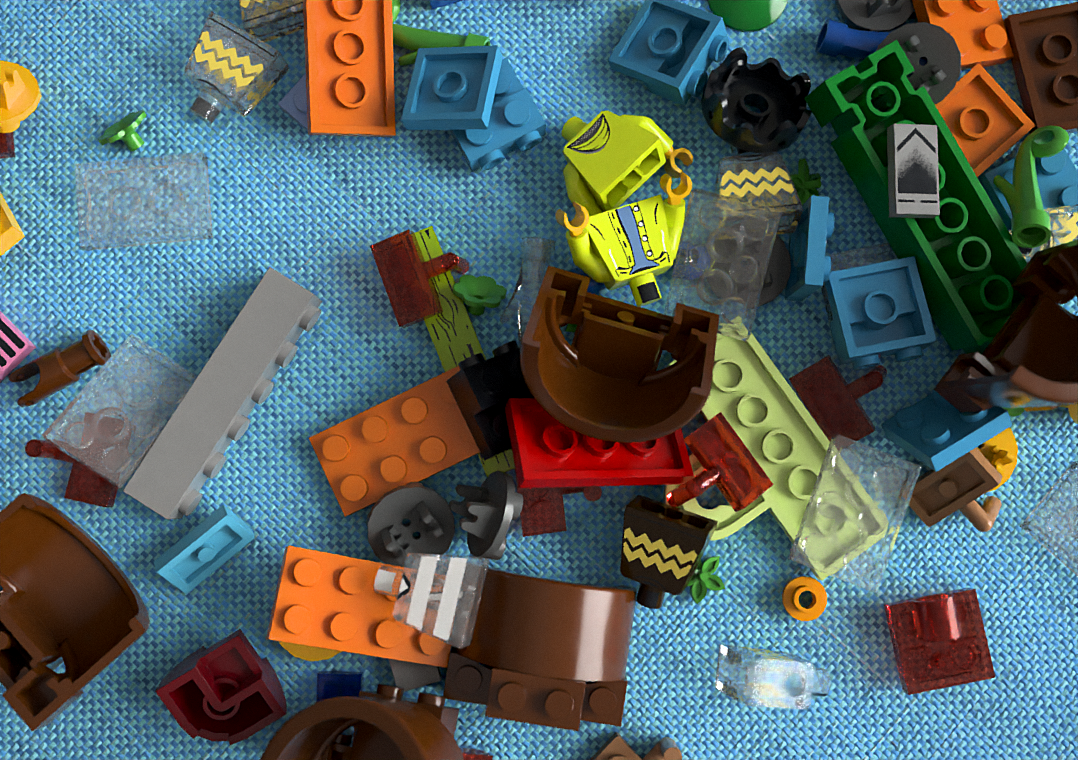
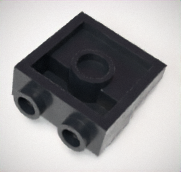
[446,340,534,461]

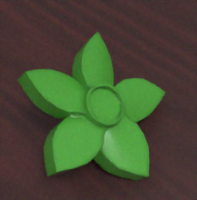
[785,158,821,208]
[687,556,725,604]

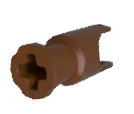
[8,329,112,407]

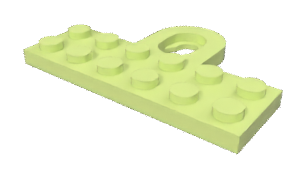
[663,315,893,580]

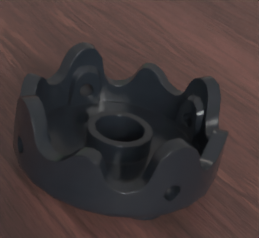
[701,48,812,154]

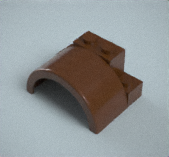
[934,239,1078,412]
[520,265,719,443]
[0,493,150,731]
[443,561,637,731]
[260,684,464,760]

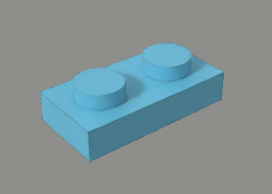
[154,504,255,594]

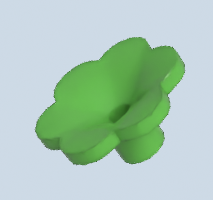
[98,110,147,152]
[452,275,507,316]

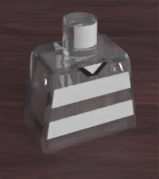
[374,553,490,648]

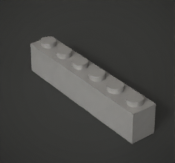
[123,267,322,520]

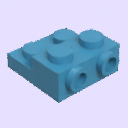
[607,0,729,106]
[450,57,546,172]
[825,256,937,370]

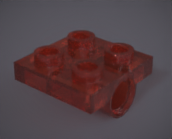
[884,587,996,695]

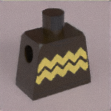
[620,495,718,609]

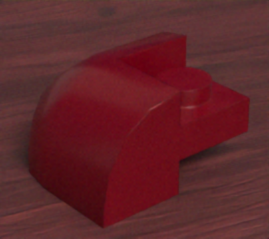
[155,629,287,745]

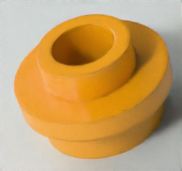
[782,576,827,621]

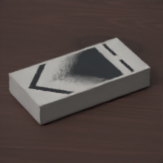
[887,124,940,218]

